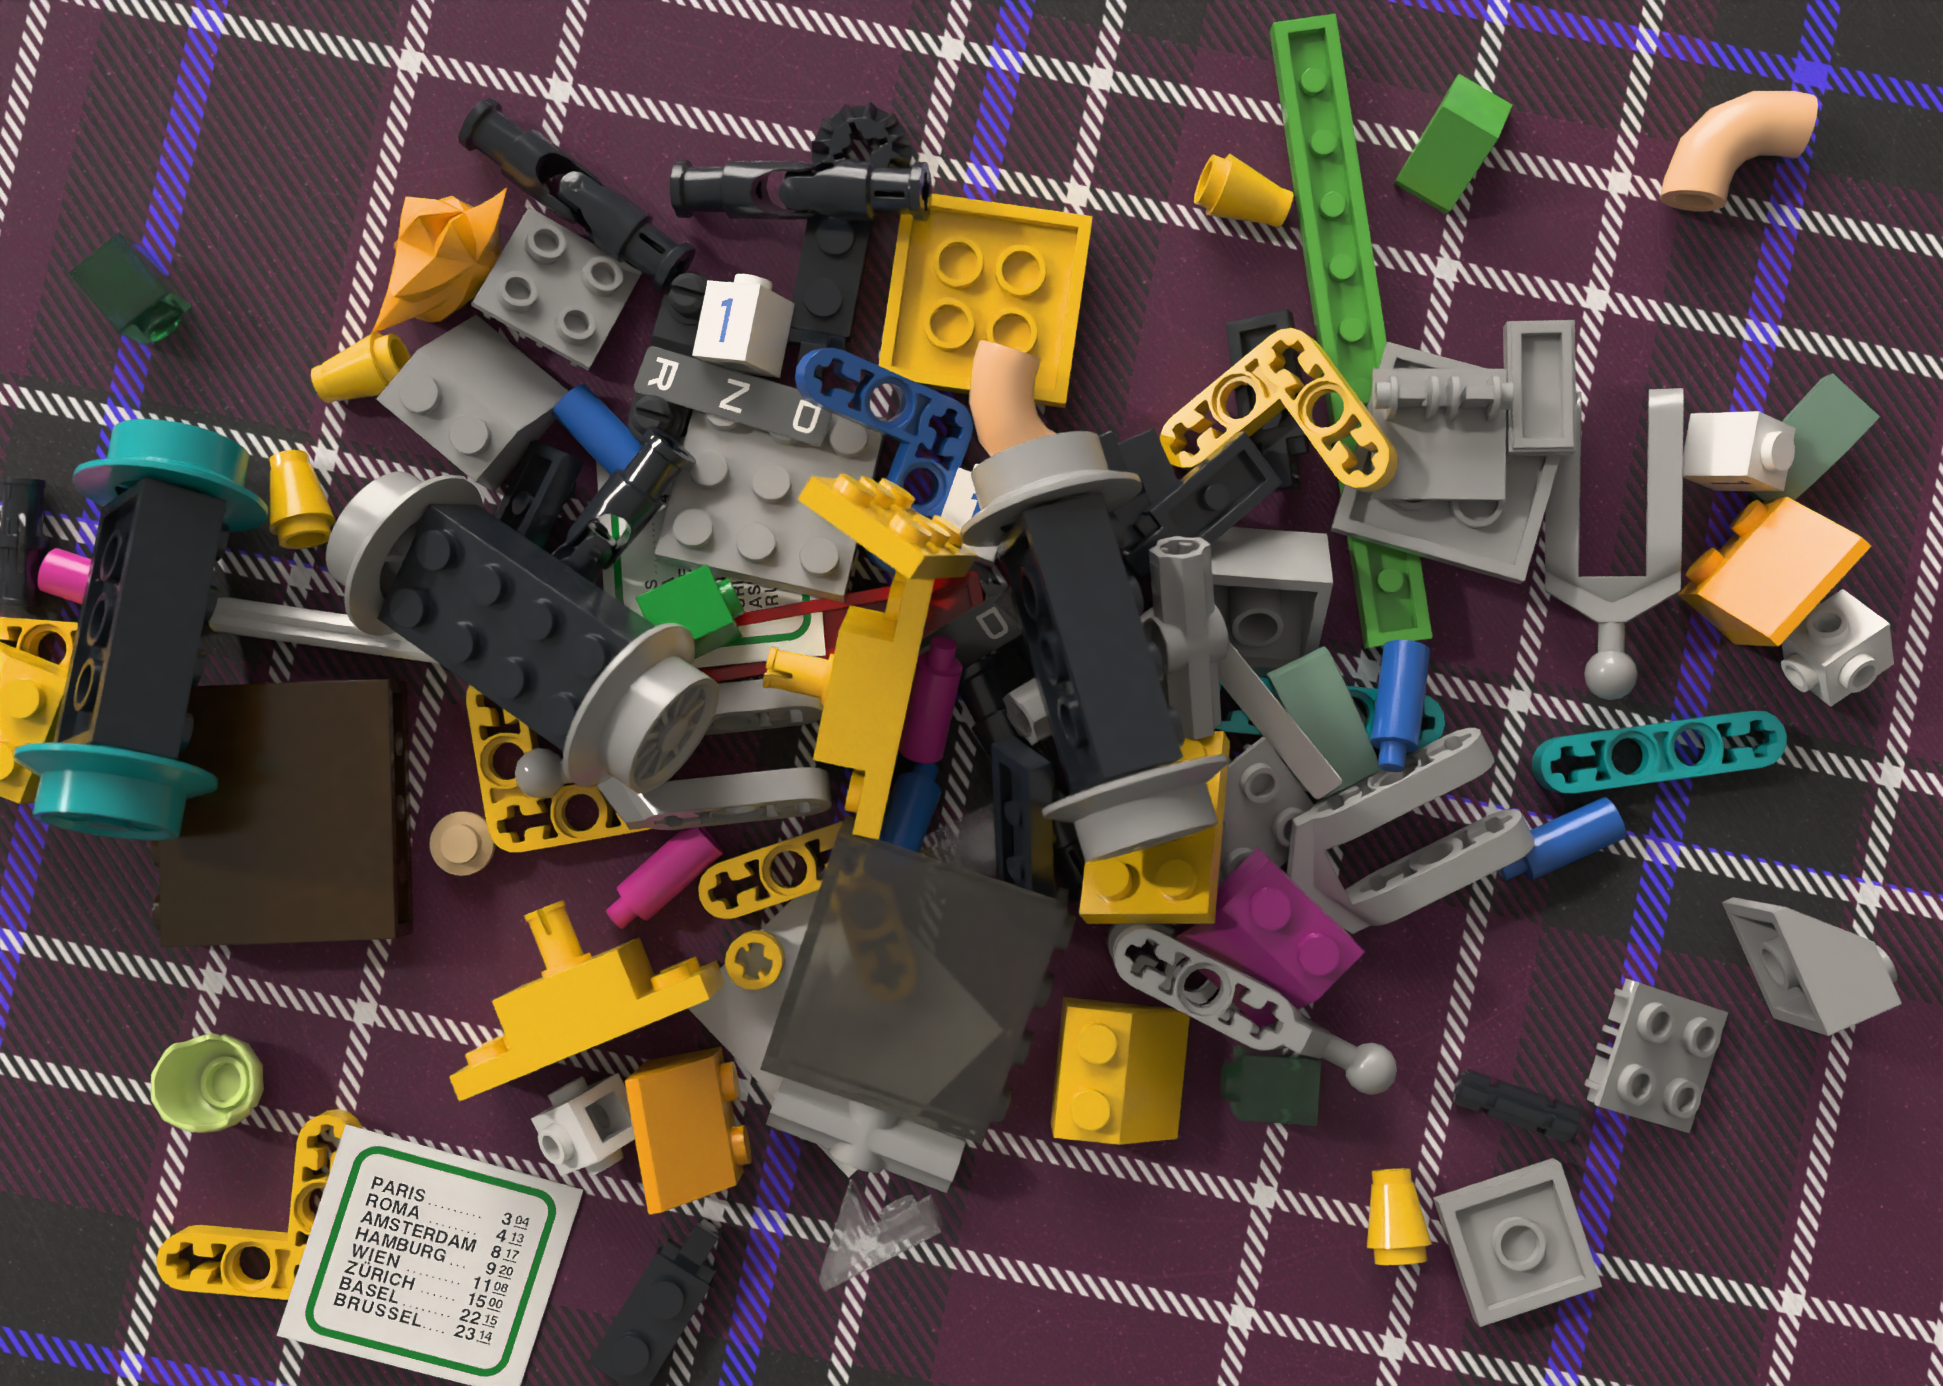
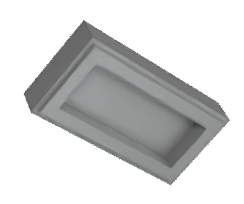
[1503,320,1577,456]

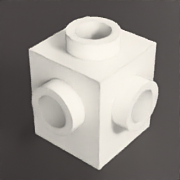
[1781,589,1894,707]
[531,1073,635,1176]

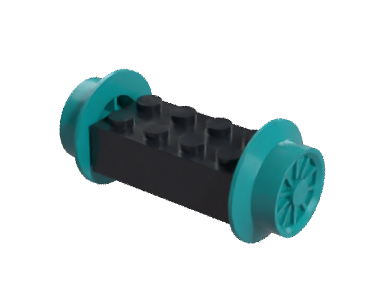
[13,419,268,841]

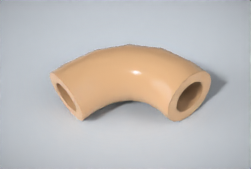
[1660,91,1818,211]
[969,340,1057,457]

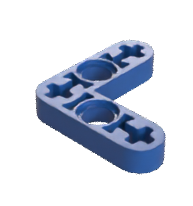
[795,348,973,574]

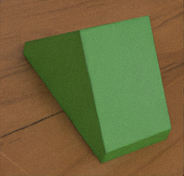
[1393,74,1513,215]

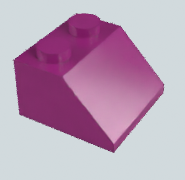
[1171,847,1365,1028]

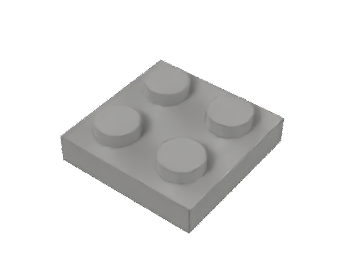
[1433,1158,1602,1327]

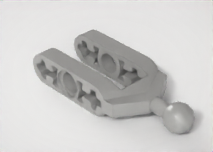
[1545,388,1684,700]
[515,679,832,830]
[1287,728,1535,934]
[1106,924,1397,1095]

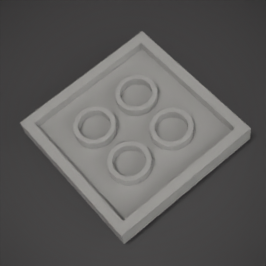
[1331,342,1579,584]
[654,409,887,603]

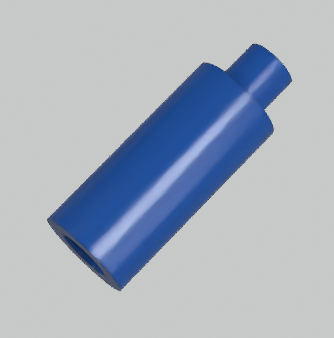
[552,384,643,476]
[1370,640,1431,772]
[864,762,941,885]
[1497,797,1626,881]

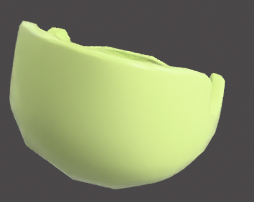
[151,1033,264,1133]

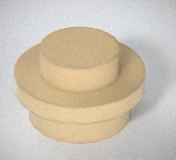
[430,812,496,876]

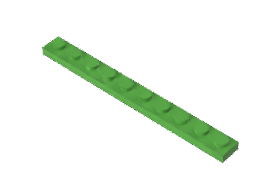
[1270,13,1432,649]

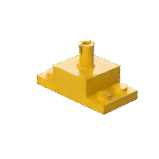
[763,570,935,840]
[449,900,726,1102]

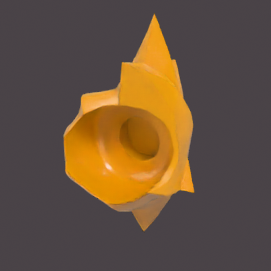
[372,188,507,333]

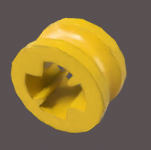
[725,930,785,990]

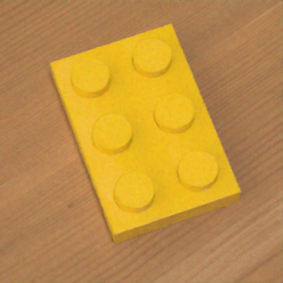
[797,473,979,579]
[1079,731,1230,924]

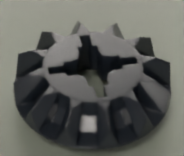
[812,102,912,192]

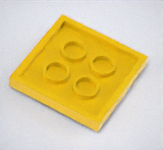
[879,193,1093,408]

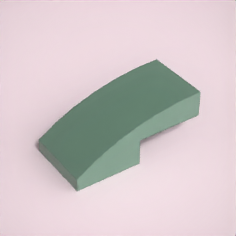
[1746,373,1880,503]
[1266,646,1381,798]

